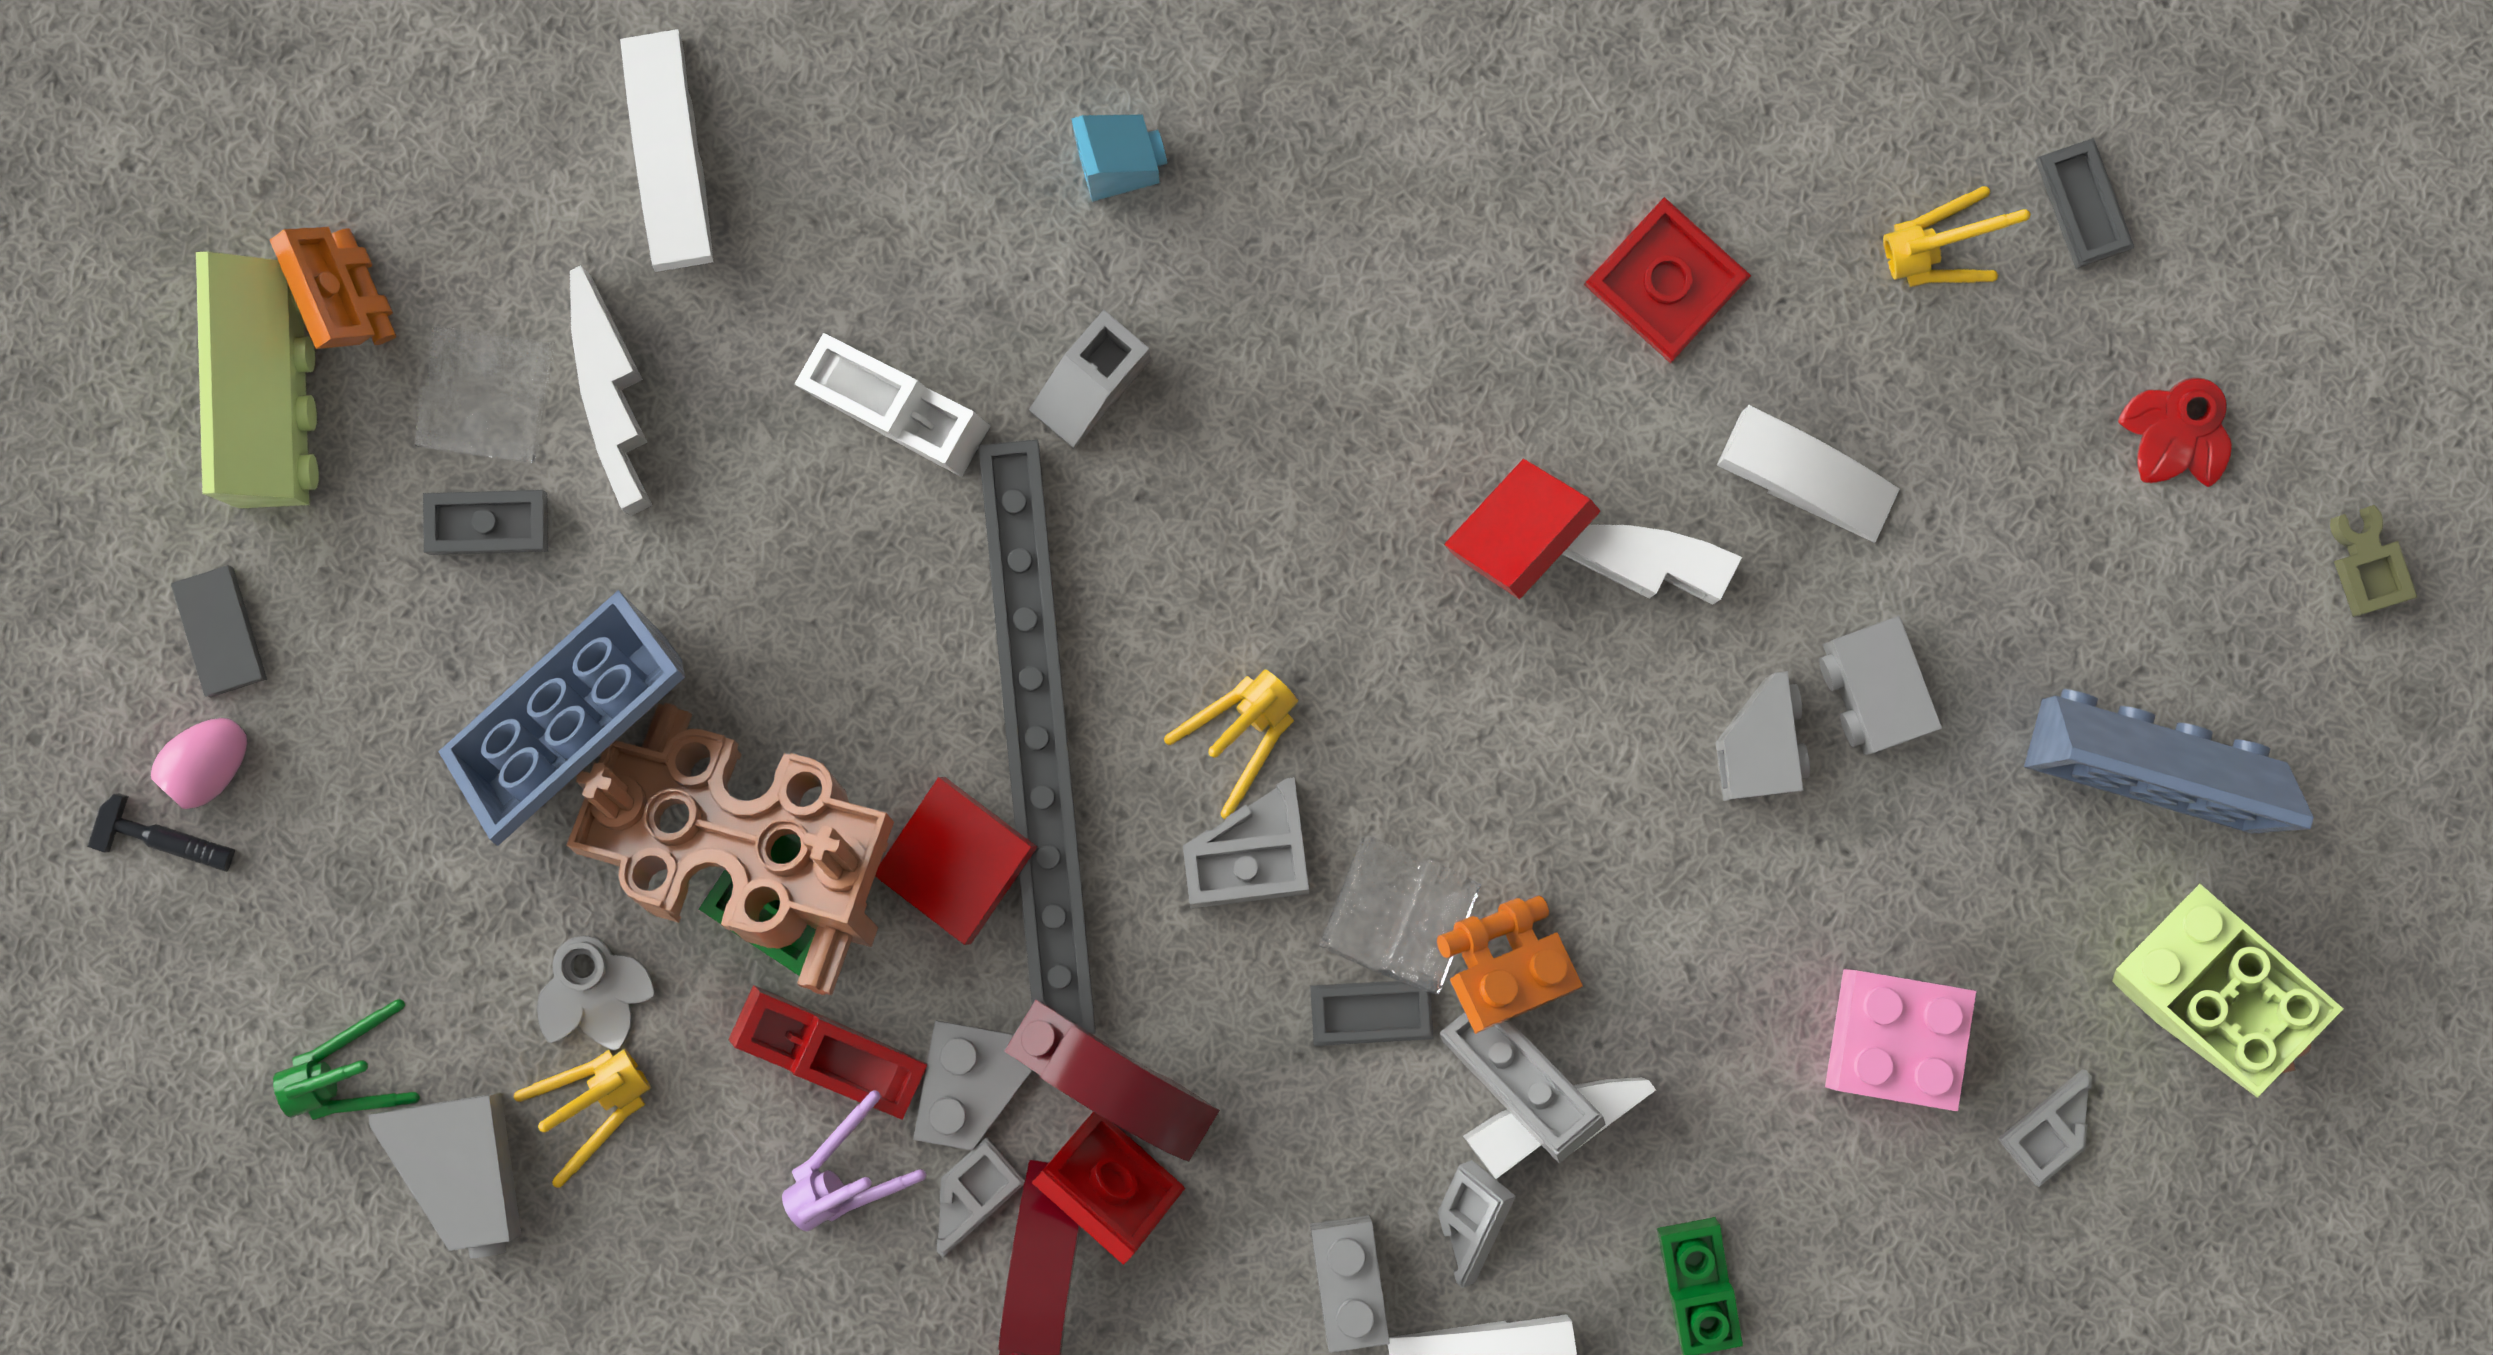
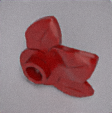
[2118,377,2232,487]

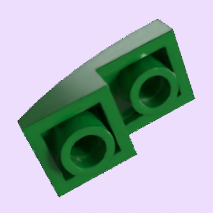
[1657,1217,1743,1355]

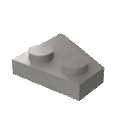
[1183,777,1309,909]
[913,1020,1032,1150]

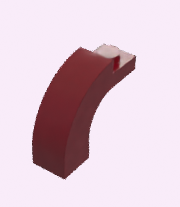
[1004,1000,1220,1162]
[998,1160,1081,1355]

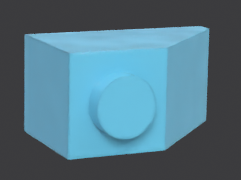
[1071,114,1167,202]

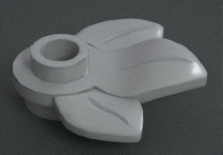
[537,936,655,1050]

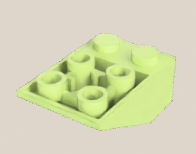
[2112,884,2344,1098]

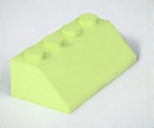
[196,252,319,508]

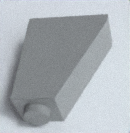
[368,1093,522,1259]

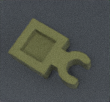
[2330,505,2417,617]

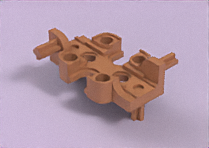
[566,703,894,995]

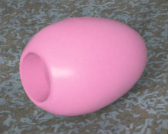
[151,718,247,809]

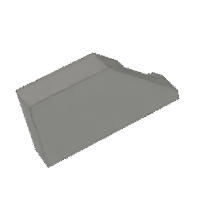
[1998,1069,2092,1187]
[937,1137,1025,1258]
[1438,1160,1516,1288]

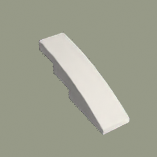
[620,29,713,272]
[570,265,652,516]

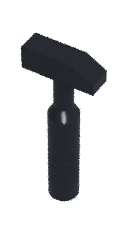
[87,793,235,872]

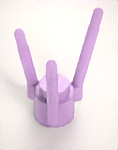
[782,1090,926,1231]

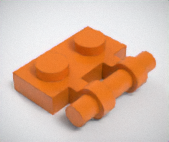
[270,227,396,349]
[1437,896,1583,1034]

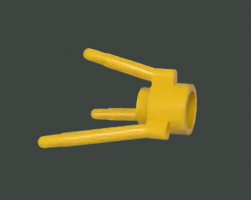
[1883,186,2031,287]
[1164,669,1298,819]
[513,1049,651,1188]

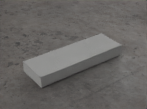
[1440,1012,1606,1164]

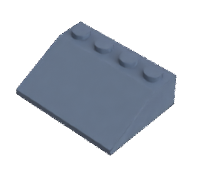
[438,590,685,846]
[2024,689,2314,834]

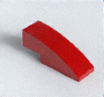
[728,985,927,1120]

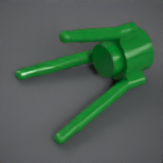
[273,999,420,1120]

